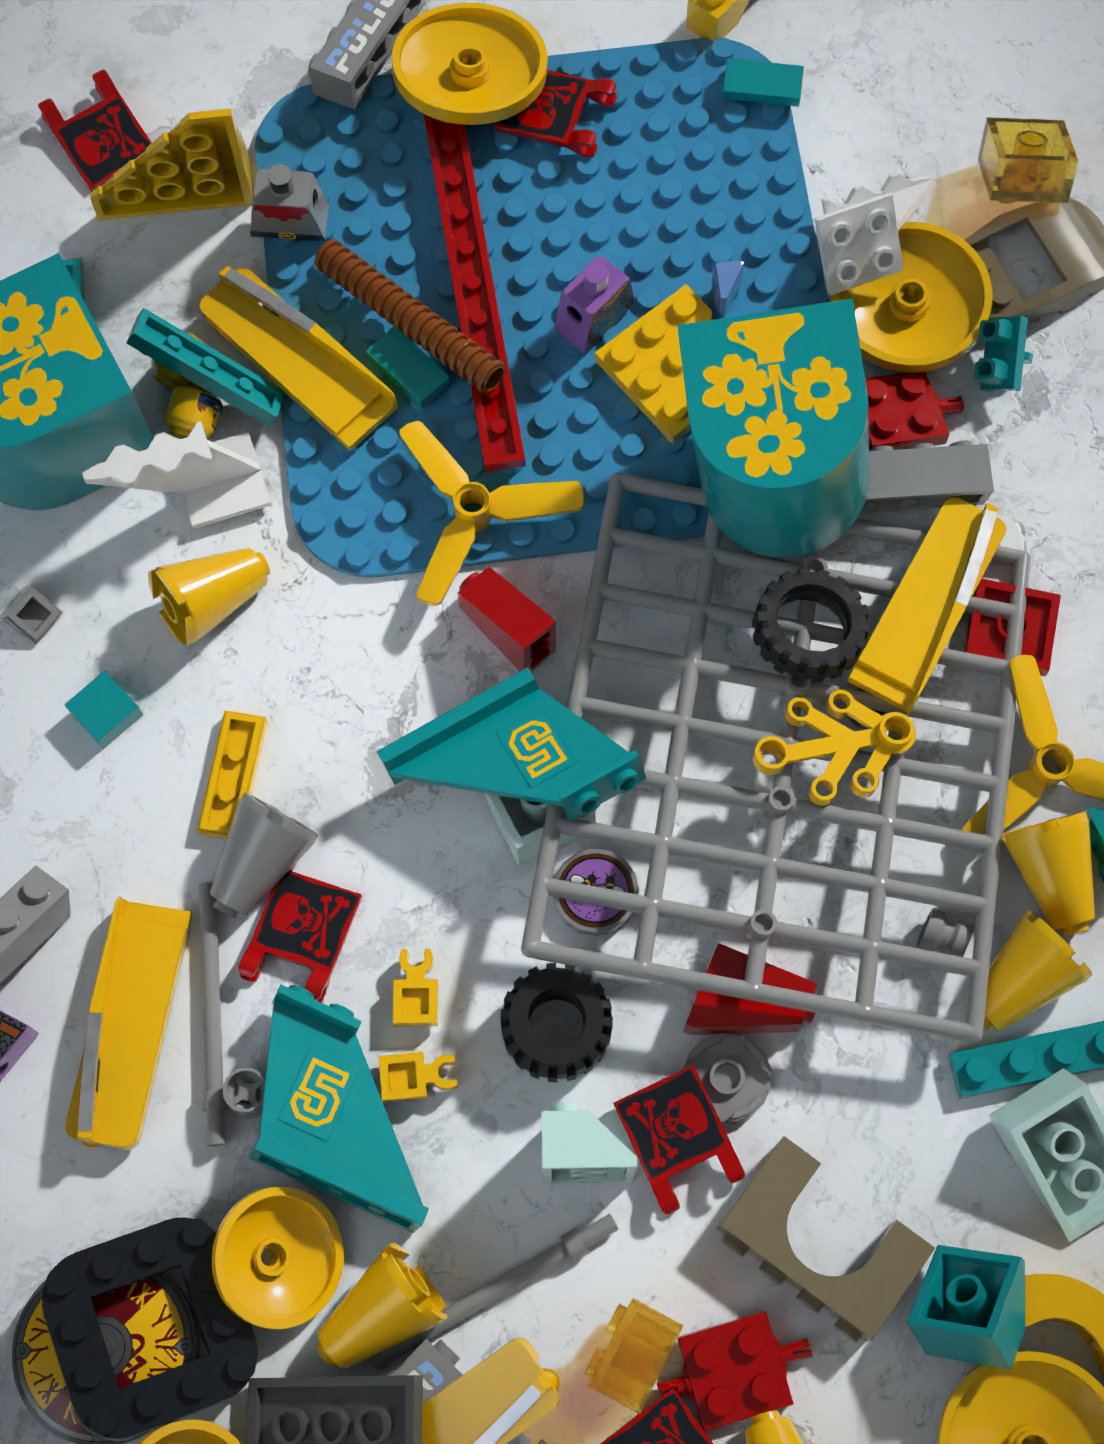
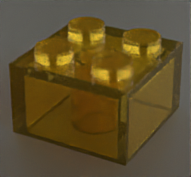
[978,117,1079,204]
[584,1298,683,1415]

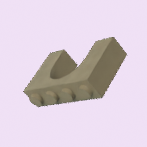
[717,1136,935,1343]

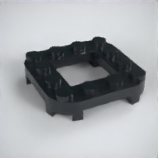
[42,1217,258,1442]

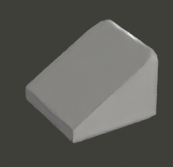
[0,585,63,644]

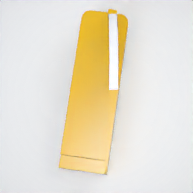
[199,266,398,452]
[847,497,1006,714]
[65,896,193,1150]
[422,1338,562,1444]

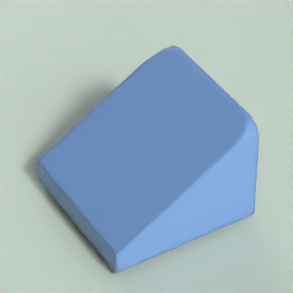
[711,260,744,318]

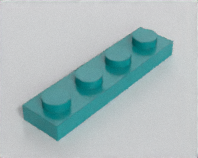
[126,308,285,427]
[948,1021,1104,1099]

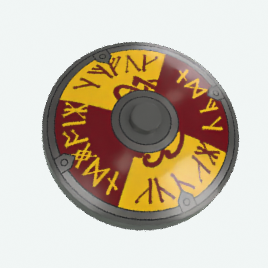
[12,1273,200,1444]

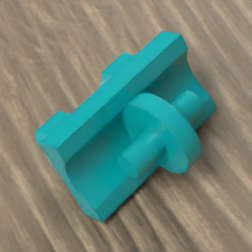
[974,316,1033,392]

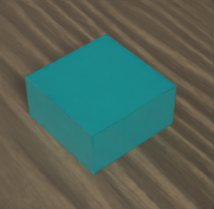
[64,670,143,749]

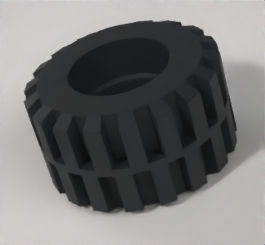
[500,963,613,1083]

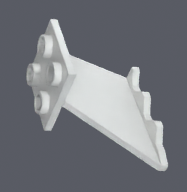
[814,172,935,296]
[82,421,272,529]

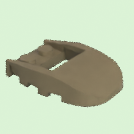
[965,197,1104,325]

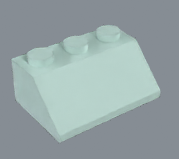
[541,1102,638,1184]

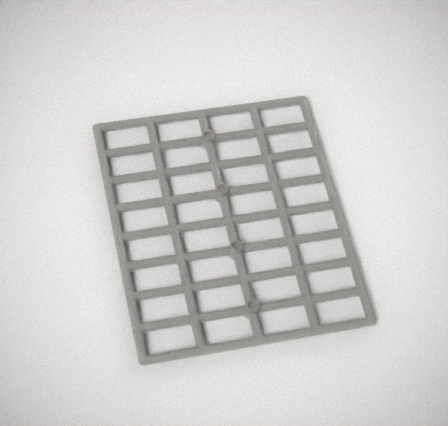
[521,473,1031,1043]

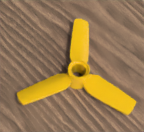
[399,421,584,606]
[961,655,1104,835]

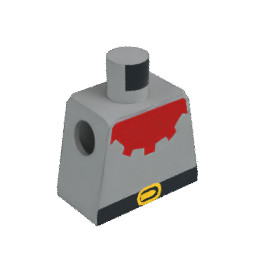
[250,164,329,241]

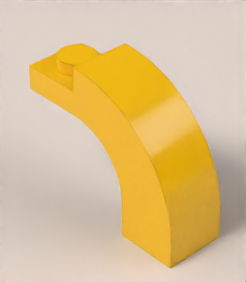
[1025,1274,1104,1379]

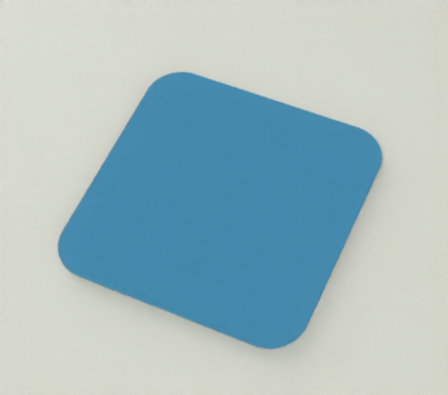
[255,38,828,578]

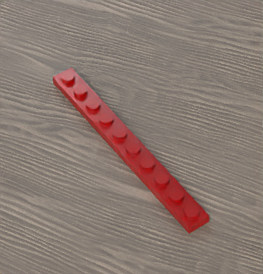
[423,114,526,472]

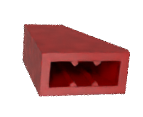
[457,567,556,672]
[683,943,818,1035]

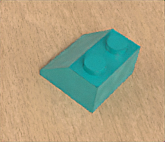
[907,1245,1025,1370]

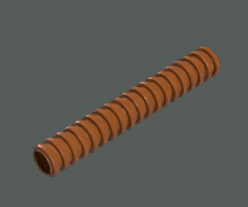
[314,239,505,394]

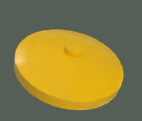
[392,3,548,125]
[830,222,993,373]
[937,1351,1104,1444]

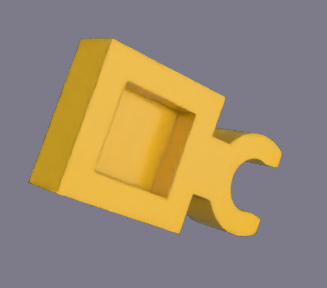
[393,949,439,1027]
[378,1052,458,1103]

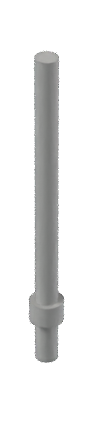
[199,883,229,1147]
[371,1214,619,1369]

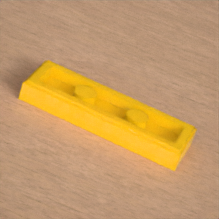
[197,710,268,839]

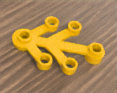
[752,689,916,806]

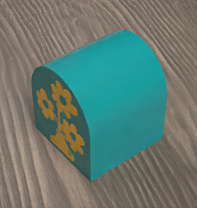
[0,253,154,510]
[677,298,869,557]

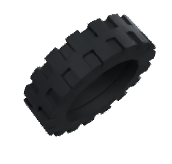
[752,568,870,683]

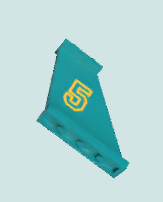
[376,667,646,821]
[249,984,429,1233]

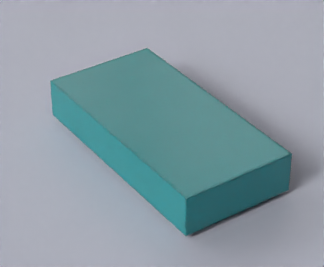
[722,58,804,107]
[365,326,451,409]

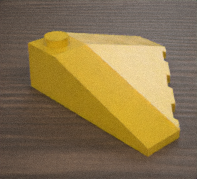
[90,108,253,221]

